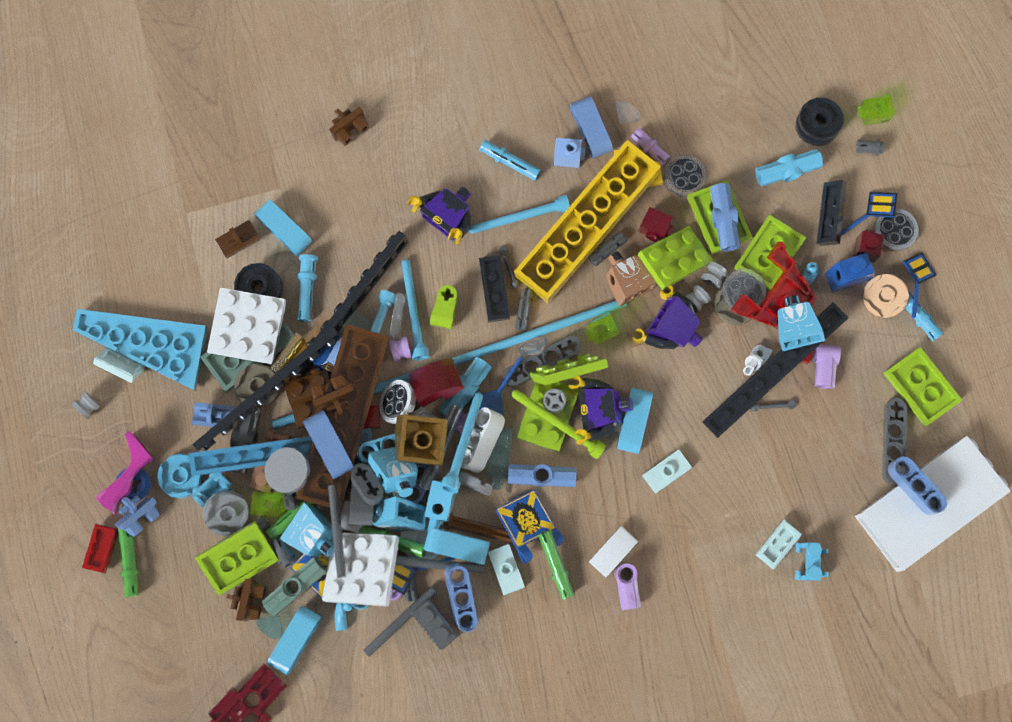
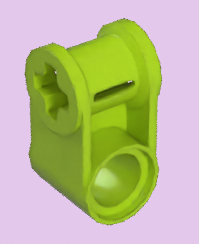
[430,285,458,329]

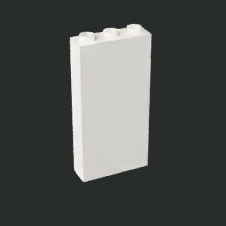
[855,436,1011,572]

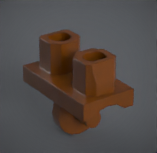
[329,107,369,146]
[215,220,260,259]
[311,375,353,415]
[226,579,267,621]

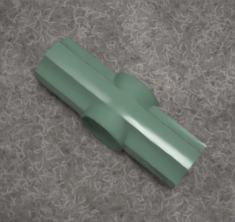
[262,556,327,617]

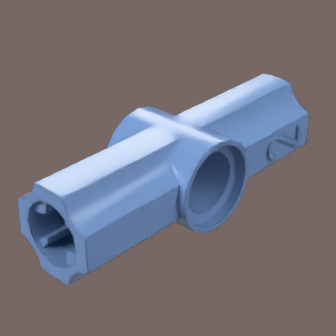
[710,183,740,252]
[508,464,577,487]

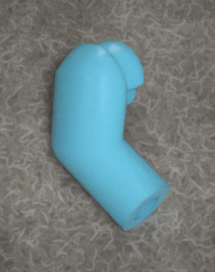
[802,262,819,285]
[335,603,352,631]

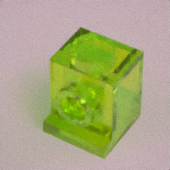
[858,94,895,126]
[584,312,620,345]
[251,492,286,518]

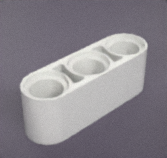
[461,407,505,474]

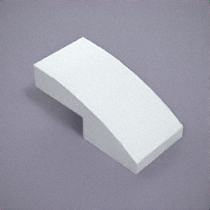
[589,526,638,577]

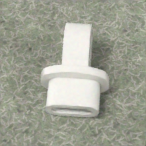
[743,345,773,376]

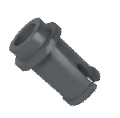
[856,139,884,156]
[271,537,295,568]

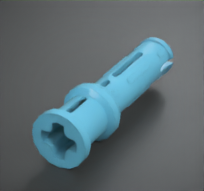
[297,254,319,322]

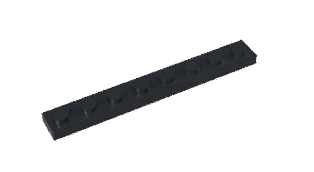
[298,231,408,378]
[702,302,849,439]
[192,326,338,451]

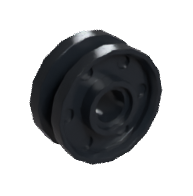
[795,97,844,146]
[234,263,283,298]

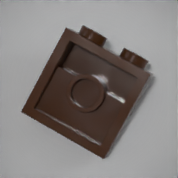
[284,369,330,429]

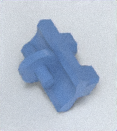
[191,402,236,427]
[115,496,160,537]

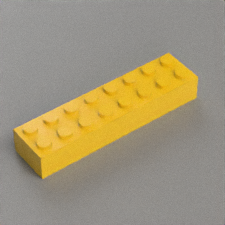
[514,140,661,304]

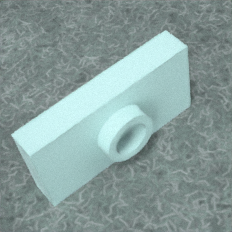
[93,348,145,383]
[642,450,692,494]
[755,519,802,569]
[488,544,525,595]

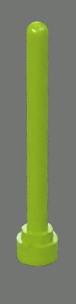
[512,390,606,459]

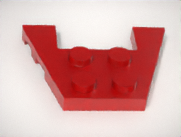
[730,241,817,329]

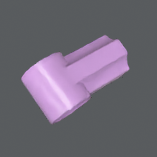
[814,344,841,389]
[614,563,641,610]

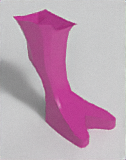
[95,431,154,515]

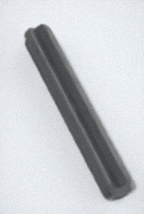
[419,405,462,491]

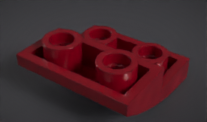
[409,358,464,407]

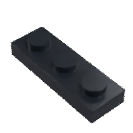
[816,180,847,246]
[479,255,510,323]

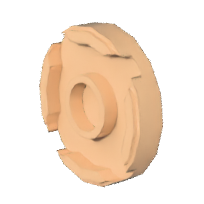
[863,274,909,318]

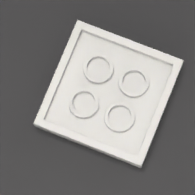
[207,288,286,365]
[322,533,399,607]

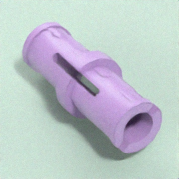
[631,127,670,166]

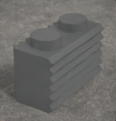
[412,600,459,650]

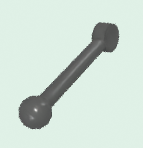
[499,246,520,288]
[750,400,796,412]

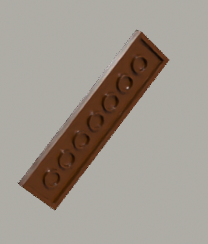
[296,324,389,510]

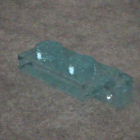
[486,428,513,490]

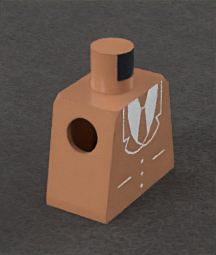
[606,251,657,307]

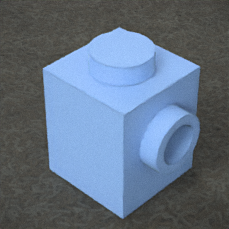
[554,138,585,168]

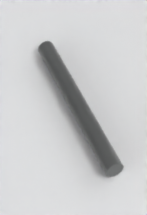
[328,485,346,578]
[395,556,484,573]
[363,587,437,657]

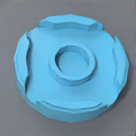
[157,453,204,499]

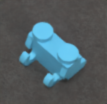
[192,472,233,507]
[795,543,829,581]

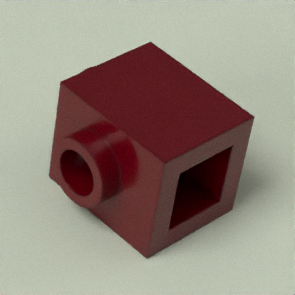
[638,207,674,242]
[853,230,884,263]

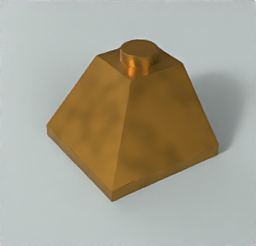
[394,414,447,465]

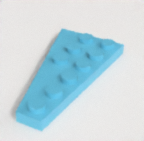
[73,309,208,391]

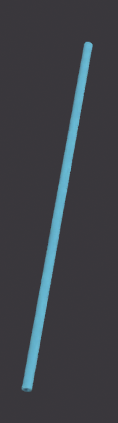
[272,300,627,429]

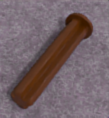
[447,512,512,543]

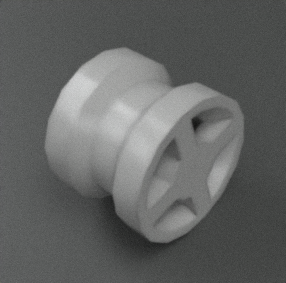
[701,262,728,289]
[685,285,711,313]
[543,389,566,414]
[72,391,101,419]

